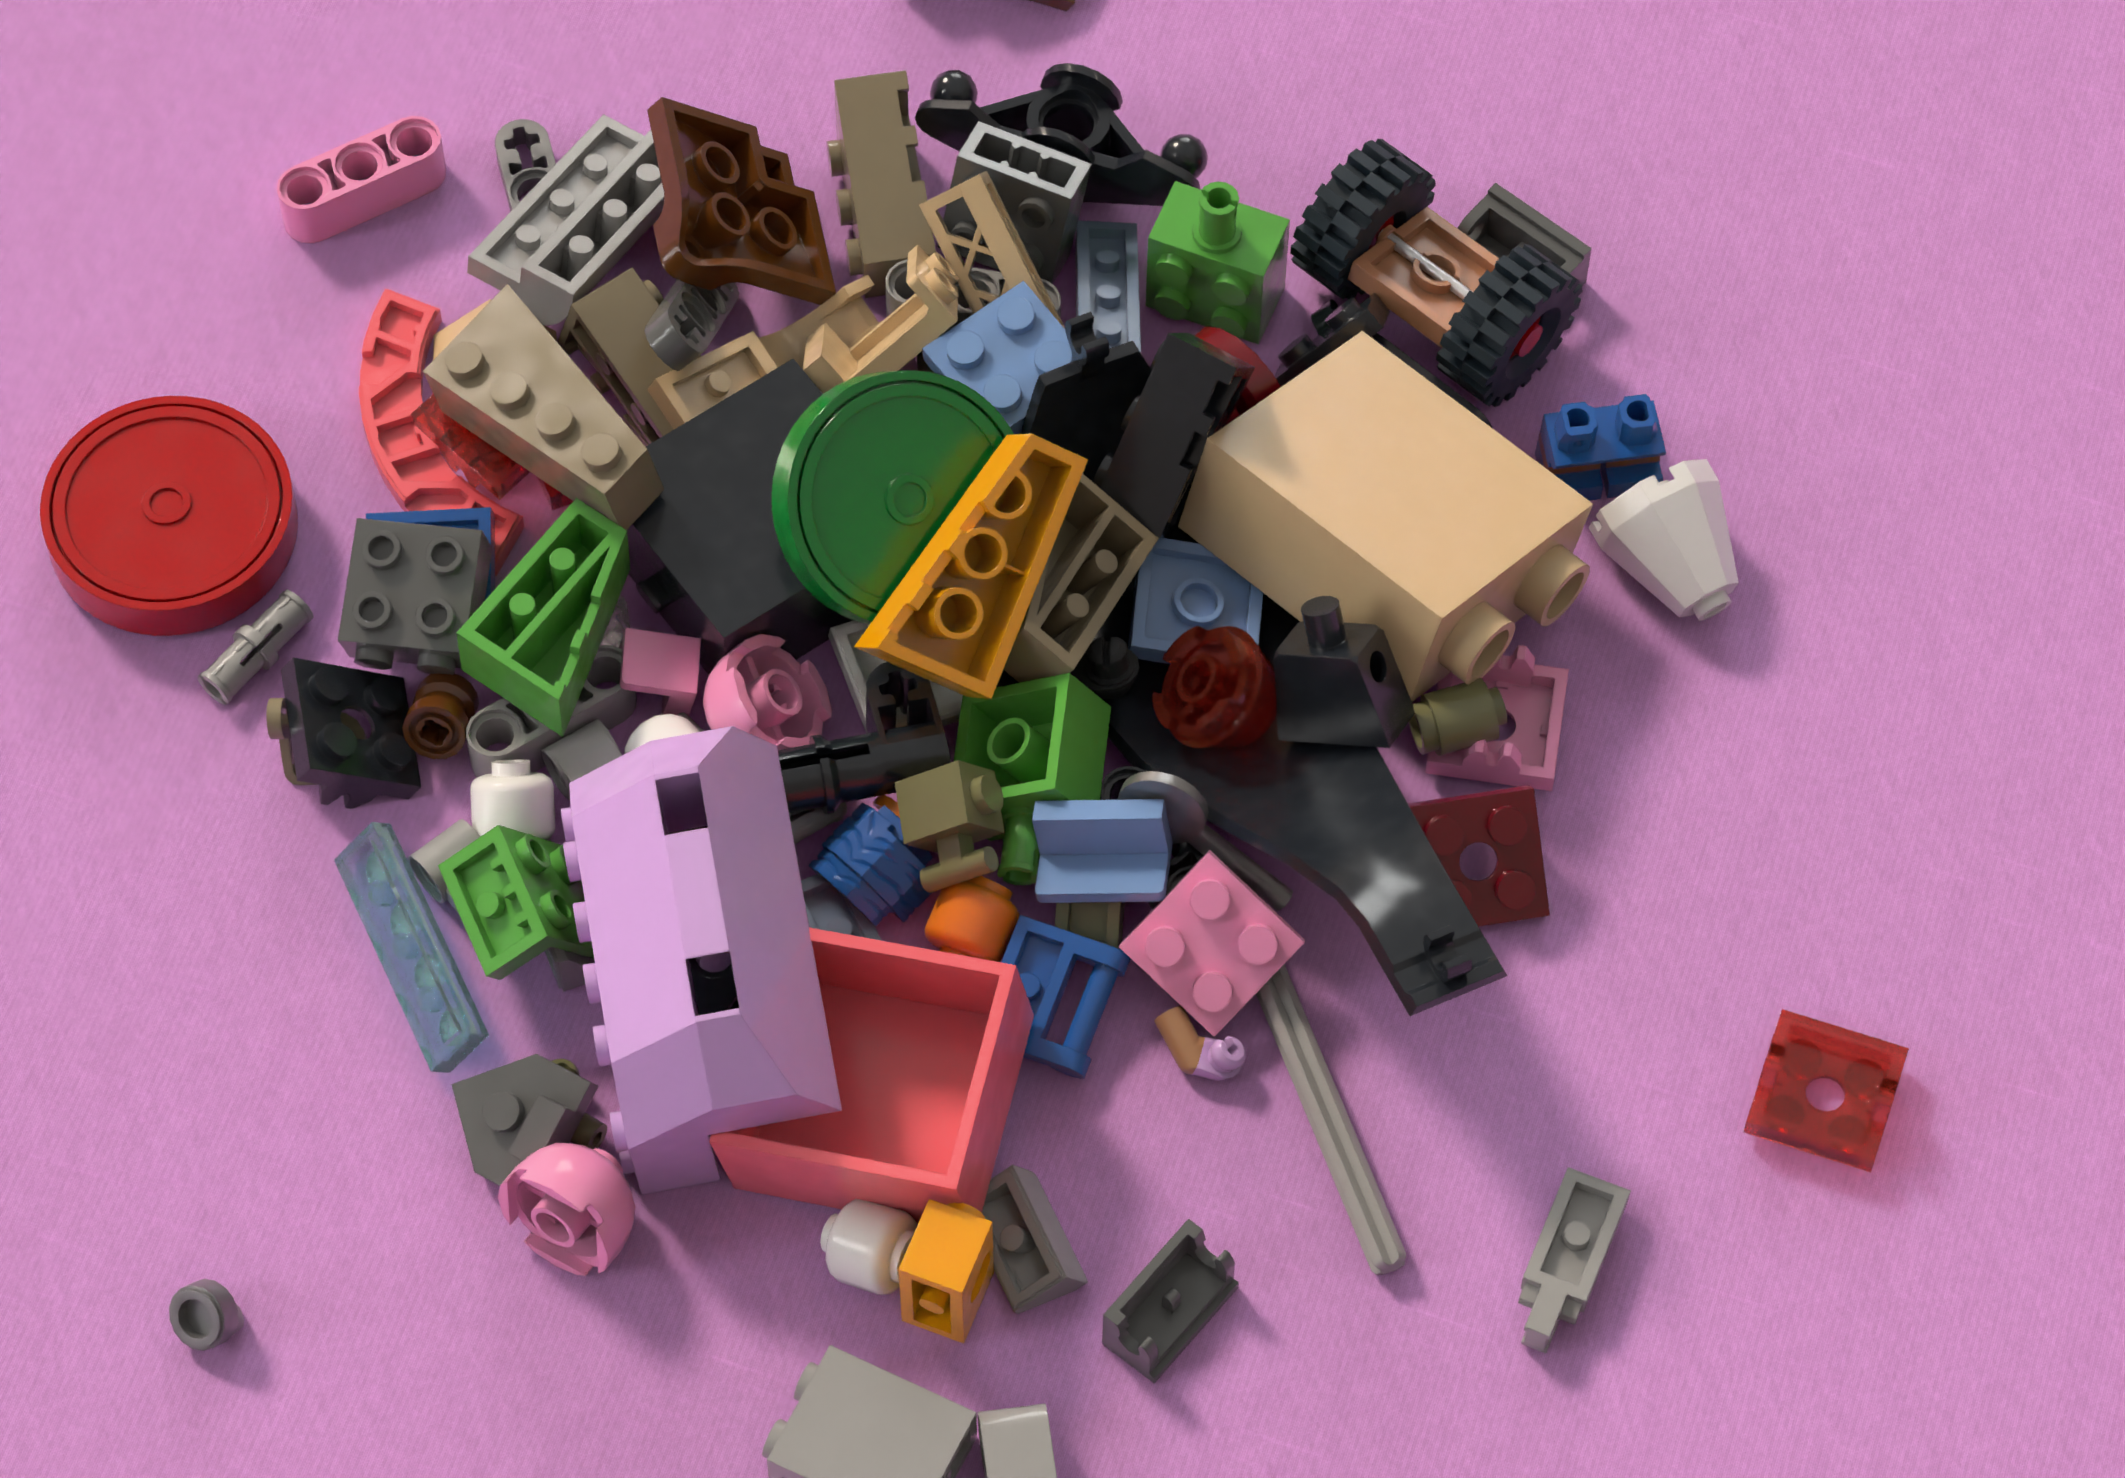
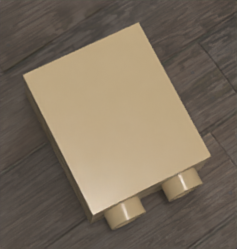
[1178,331,1593,702]

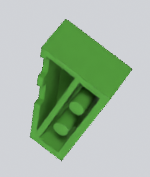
[456,498,630,737]

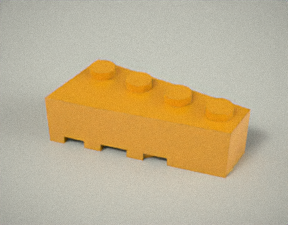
[854,434,1088,699]

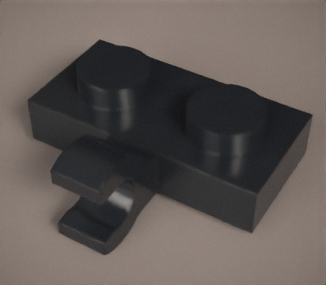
[1275,293,1390,387]

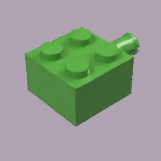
[1145,181,1290,345]
[954,673,1111,885]

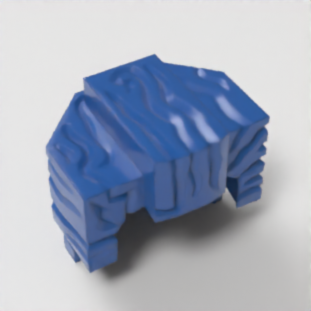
[808,802,933,927]

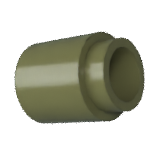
[1409,678,1507,756]

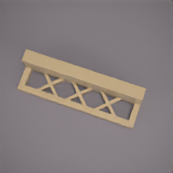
[919,171,1065,328]

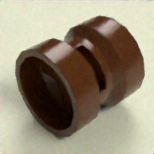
[402,674,479,759]

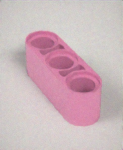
[277,116,446,243]

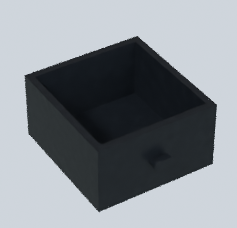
[627,359,854,675]

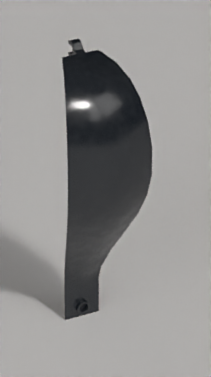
[1022,312,1507,1016]

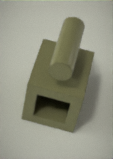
[895,760,1005,893]

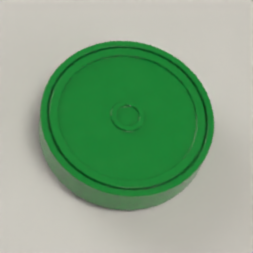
[772,370,1014,625]

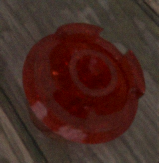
[1152,626,1276,748]

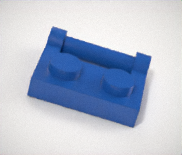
[1001,915,1131,1079]

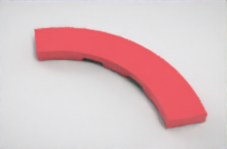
[359,288,524,576]

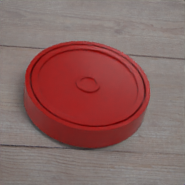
[40,396,298,636]

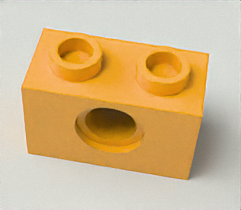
[898,1199,994,1343]

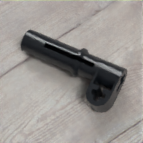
[668,662,951,834]

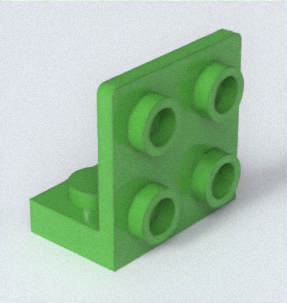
[438,825,594,980]

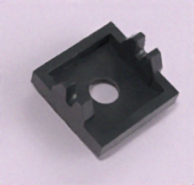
[281,657,421,809]

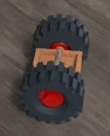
[1290,138,1583,407]

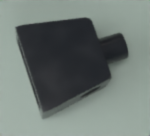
[1274,596,1415,748]

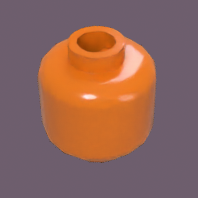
[924,876,1020,962]

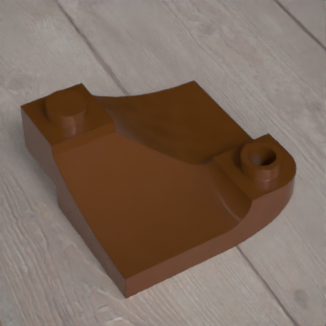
[647,97,836,305]

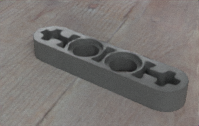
[644,280,739,371]

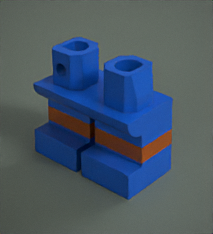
[1535,394,1666,501]

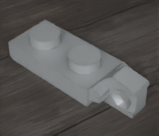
[1518,1167,1631,1353]

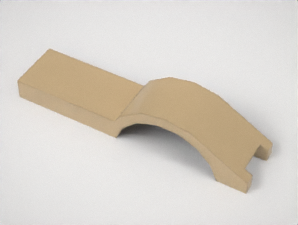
[647,275,882,430]

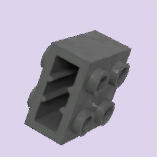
[938,121,1092,284]
[338,518,493,675]

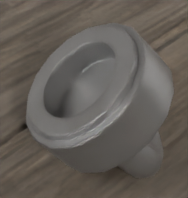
[169,1279,244,1351]

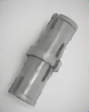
[197,590,314,705]

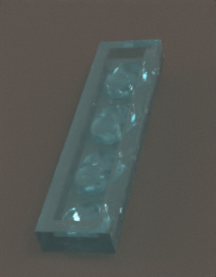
[334,822,489,1073]

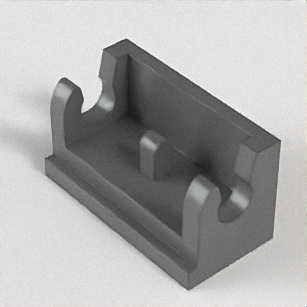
[1458,183,1592,286]
[1102,1219,1239,1383]

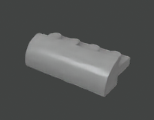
[467,114,664,325]

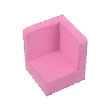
[619,628,701,715]

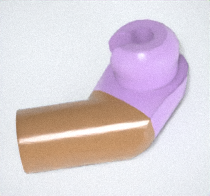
[1154,1006,1246,1081]

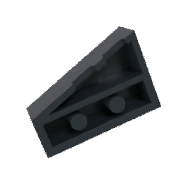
[1093,333,1255,538]

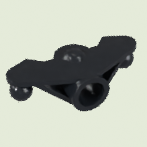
[915,63,1208,206]

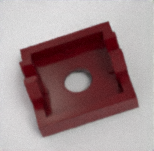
[1408,785,1550,927]

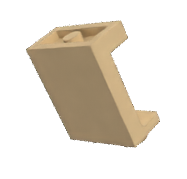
[803,245,959,394]

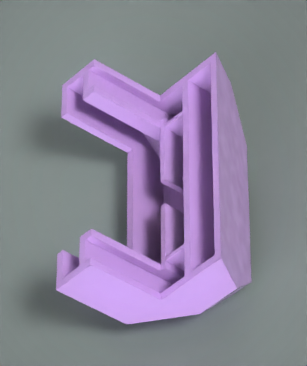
[561,726,842,1195]

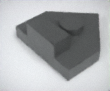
[451,1054,599,1186]

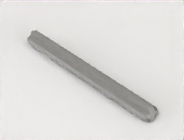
[1256,964,1406,1275]

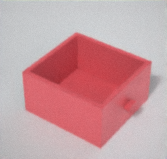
[709,927,1034,1224]

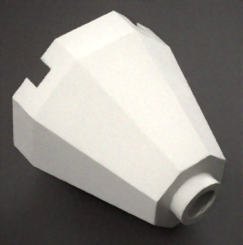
[1589,459,1739,621]

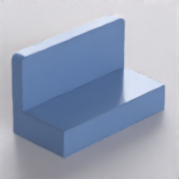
[1032,799,1173,903]

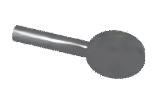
[1117,771,1293,911]

